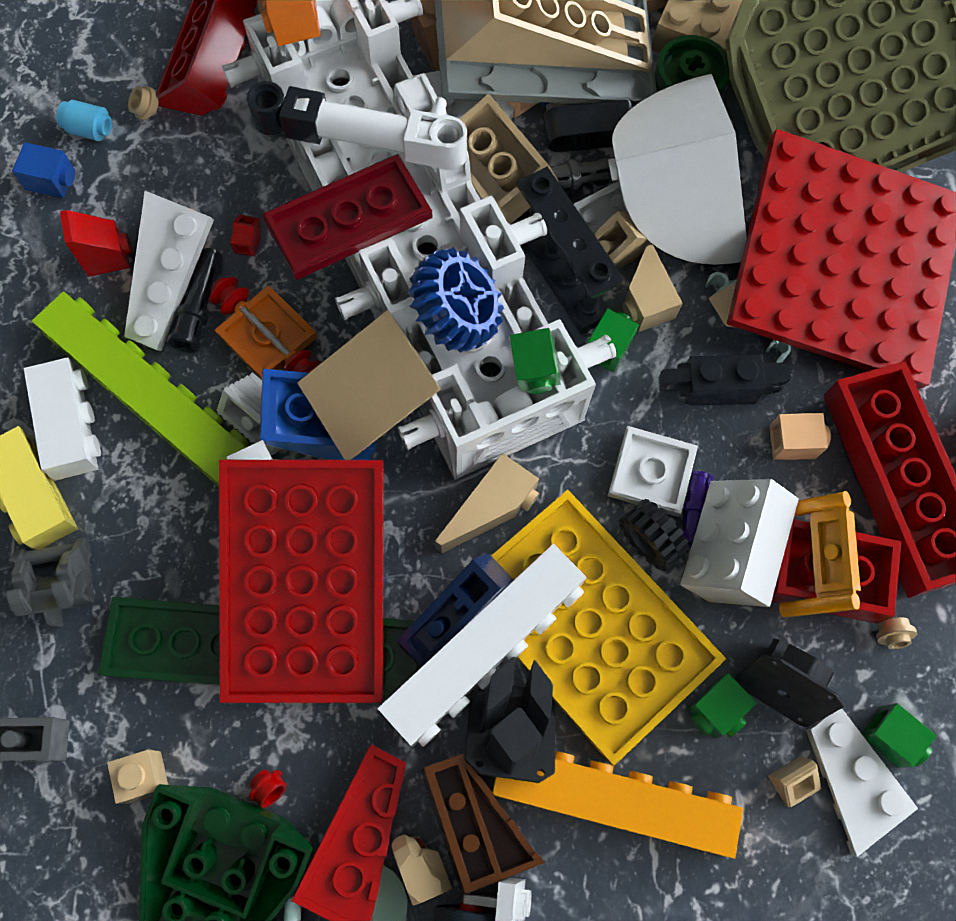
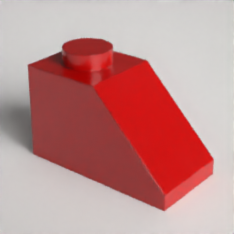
[59,210,133,277]

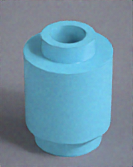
[56,100,112,141]

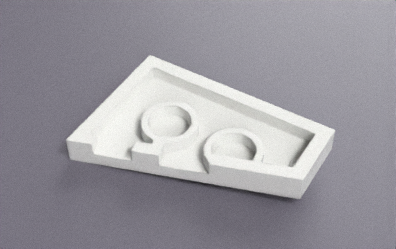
[806,709,918,857]

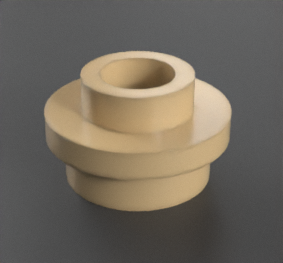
[128,86,158,121]
[876,617,917,649]

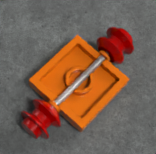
[210,276,322,380]

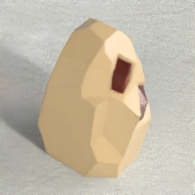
[391,834,452,906]

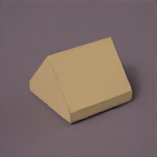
[768,756,821,808]

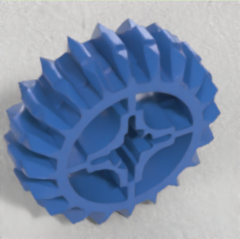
[407,247,504,353]

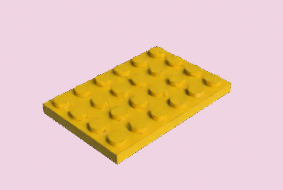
[491,490,726,766]

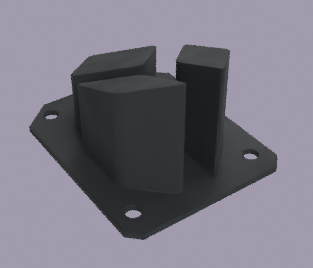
[734,638,845,727]
[465,657,555,783]

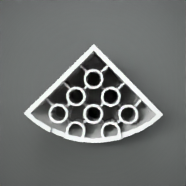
[608,74,747,265]

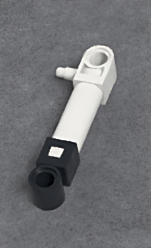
[246,81,467,170]

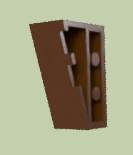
[421,754,545,894]

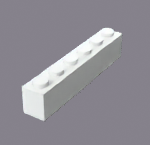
[378,543,587,748]

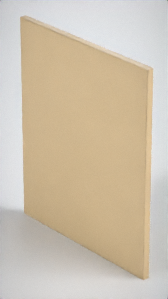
[297,310,441,460]

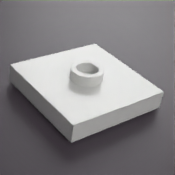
[607,426,698,517]

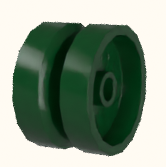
[655,35,729,98]

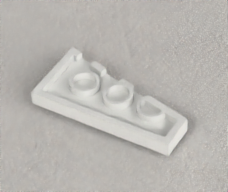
[124,191,214,351]

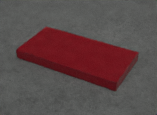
[262,154,433,280]

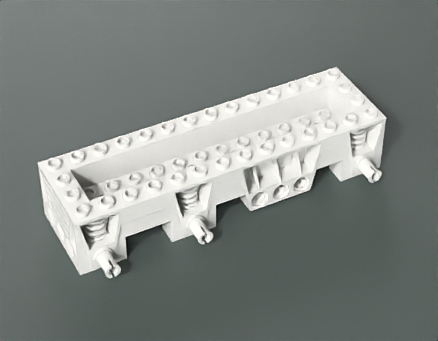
[222,0,616,480]

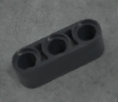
[543,100,637,152]

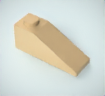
[435,453,540,554]

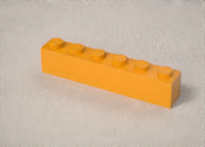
[492,751,744,859]

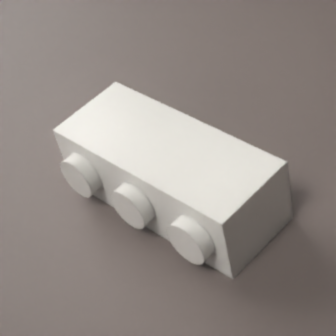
[24,357,101,481]

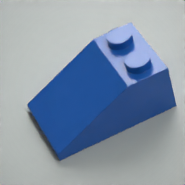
[260,369,376,460]

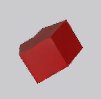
[230,214,261,257]

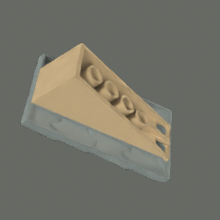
[434,0,657,105]

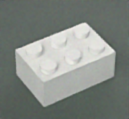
[680,479,799,607]

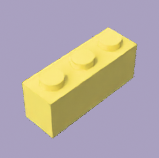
[0,426,78,550]

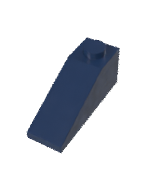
[397,553,514,667]

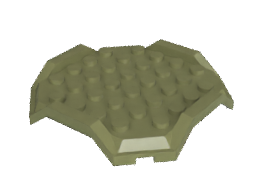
[725,0,956,173]

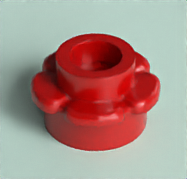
[248,769,287,808]

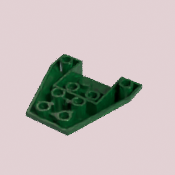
[139,784,313,921]

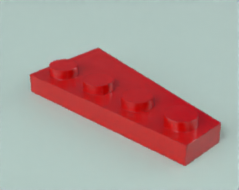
[291,744,406,921]

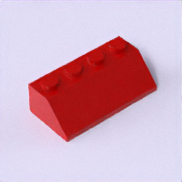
[156,0,257,116]

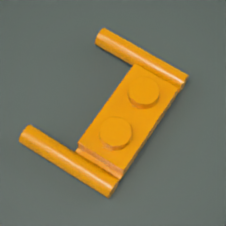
[779,491,861,618]

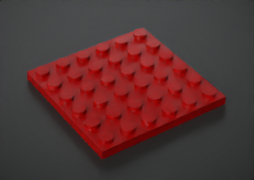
[727,129,956,388]

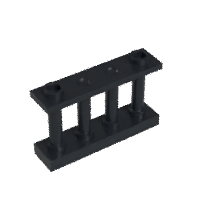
[510,166,625,334]

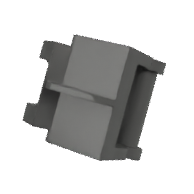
[6,537,95,628]

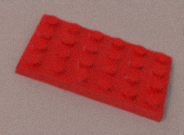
[219,459,384,703]

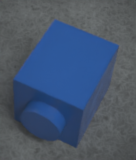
[12,142,75,199]

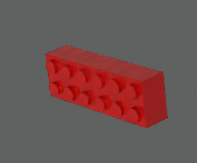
[823,361,956,599]

